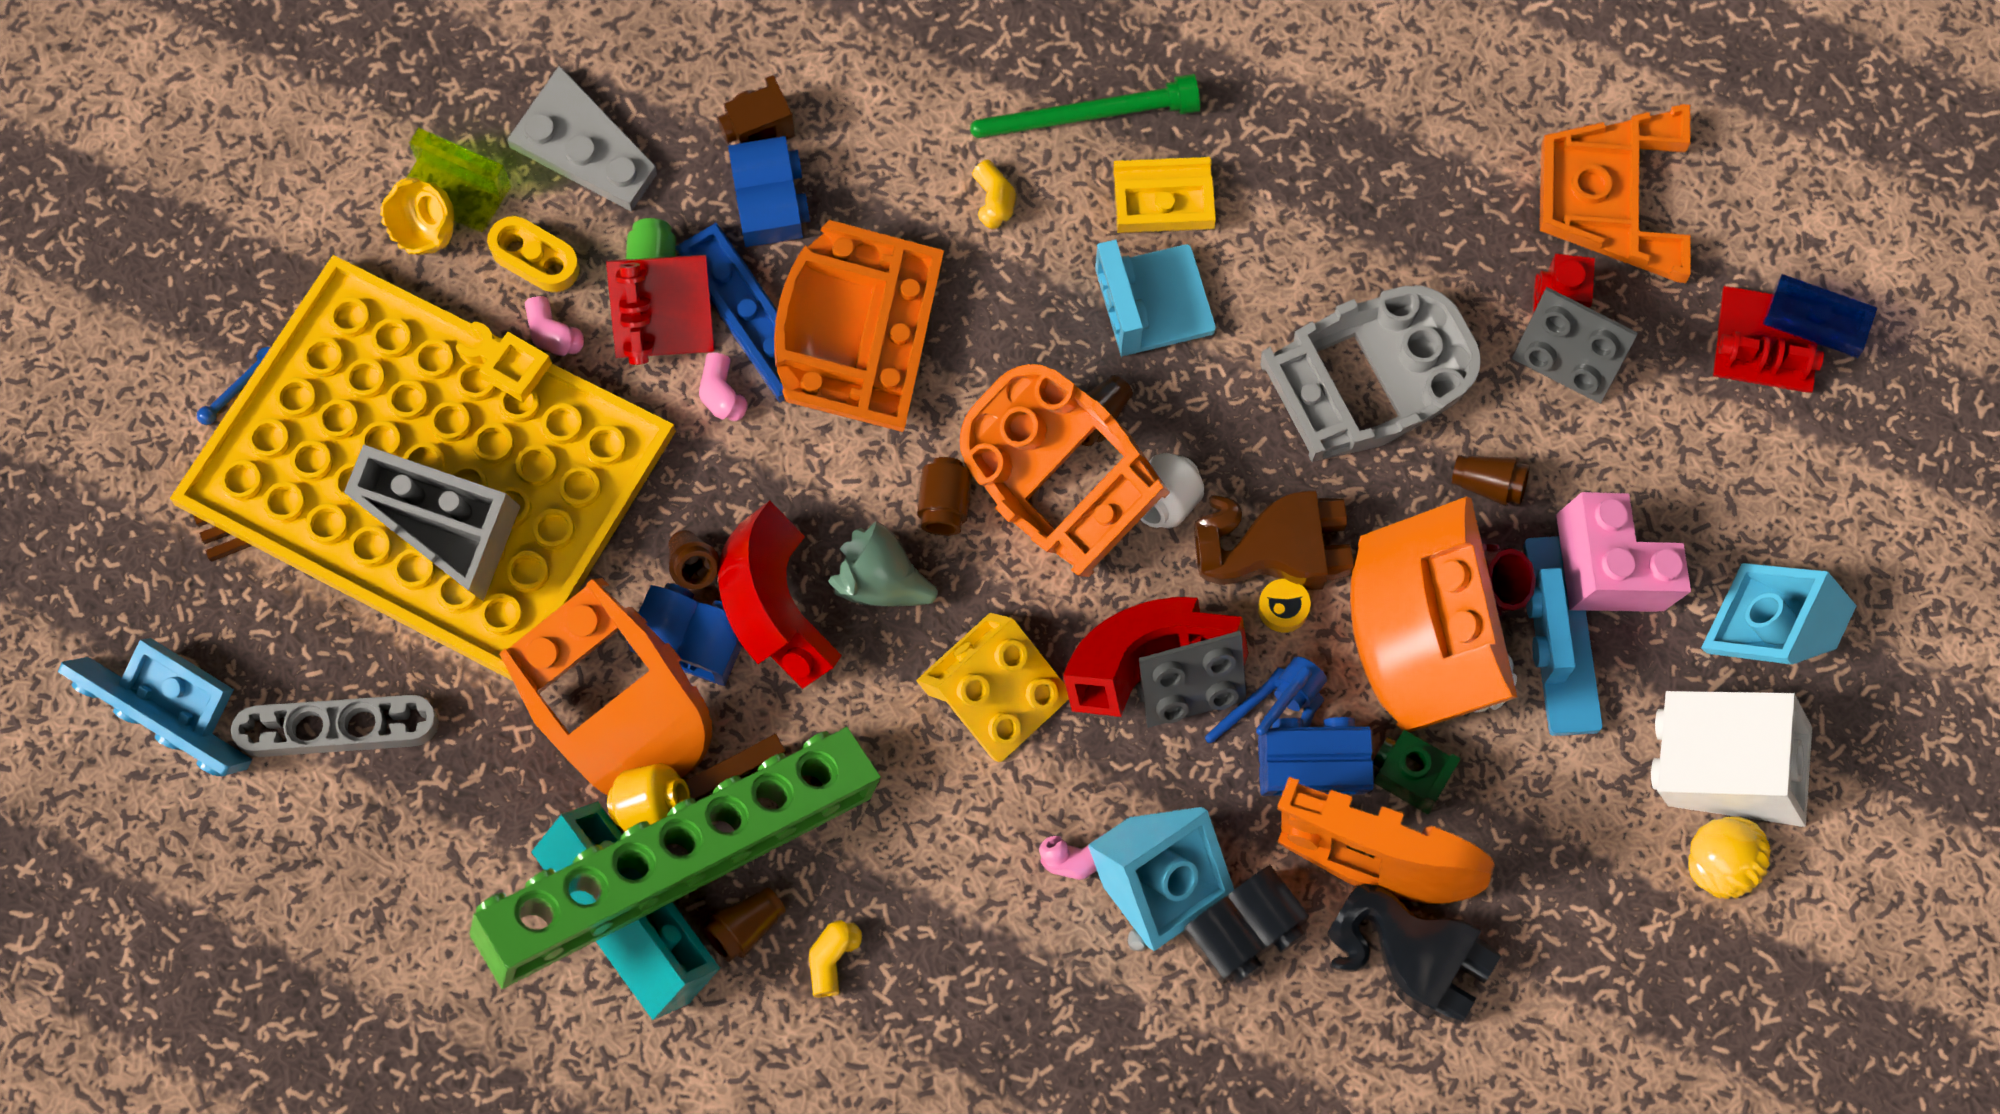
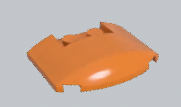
[774,220,944,432]
[1350,497,1518,732]

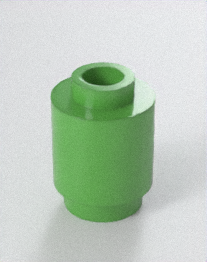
[626,218,676,260]

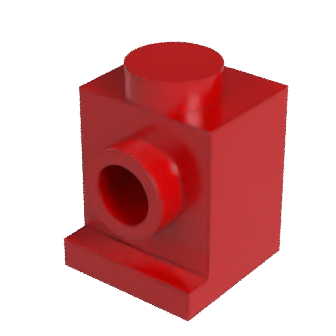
[1533,254,1595,314]

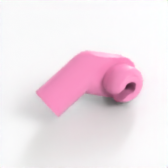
[525,296,584,356]
[699,353,747,421]
[1039,833,1105,880]

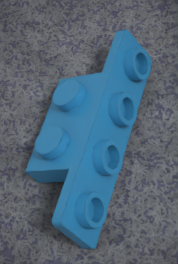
[1523,536,1602,736]
[58,638,252,776]

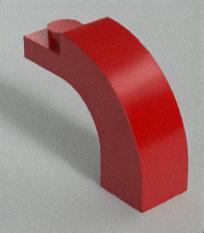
[718,500,842,689]
[1063,597,1249,717]

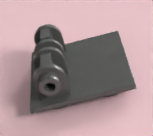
[1512,287,1638,404]
[1136,631,1246,728]

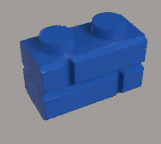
[1258,717,1374,796]

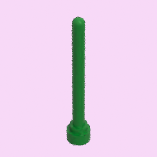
[970,73,1200,138]

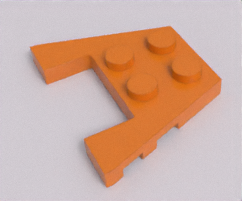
[1540,104,1691,283]

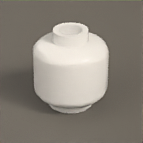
[1141,453,1204,528]

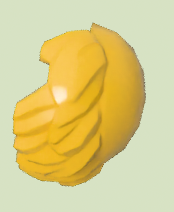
[380,178,454,255]
[1688,816,1771,899]

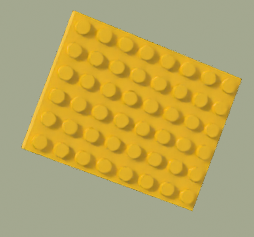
[170,255,676,681]

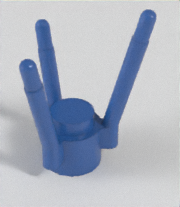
[1205,656,1327,743]

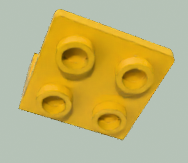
[916,613,1069,762]

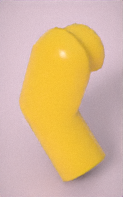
[972,159,1016,229]
[809,920,862,998]

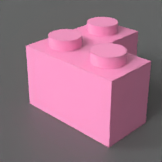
[1556,492,1691,612]

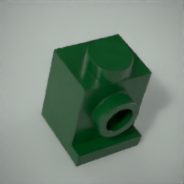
[1373,730,1461,815]

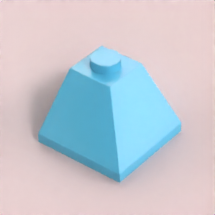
[1701,563,1857,665]
[1088,807,1234,951]

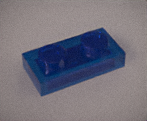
[1763,274,1877,358]

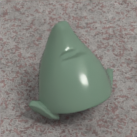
[828,521,938,607]

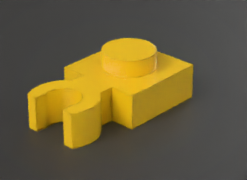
[455,322,552,403]

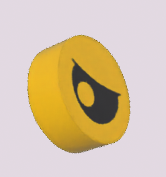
[1258,579,1311,633]

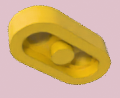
[487,216,580,292]

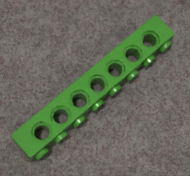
[469,727,881,990]

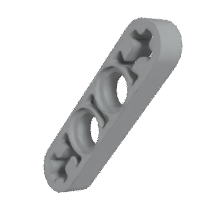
[231,695,439,757]

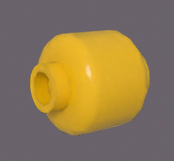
[607,763,690,832]

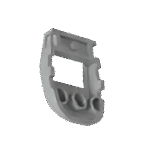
[1260,285,1481,462]

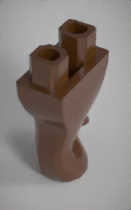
[1194,490,1354,590]

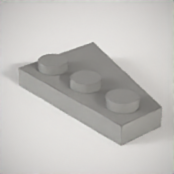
[507,66,657,212]

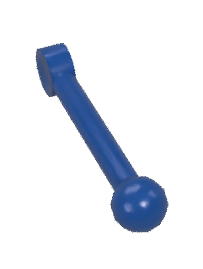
[197,347,271,425]

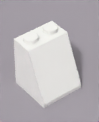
[1651,691,1812,827]

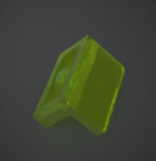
[406,127,511,232]

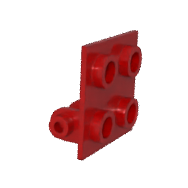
[606,255,714,365]
[1713,286,1824,393]

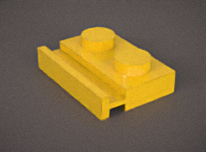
[1113,157,1216,233]

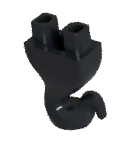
[1327,884,1501,1026]

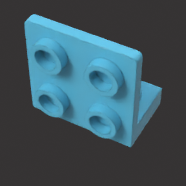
[1095,240,1216,357]

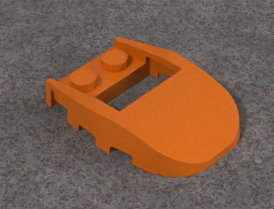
[960,364,1170,577]
[499,578,712,795]
[1277,777,1495,904]

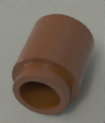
[917,457,972,536]

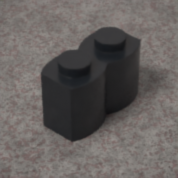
[1183,865,1309,985]

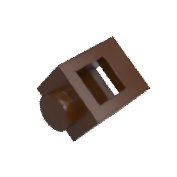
[717,75,795,144]

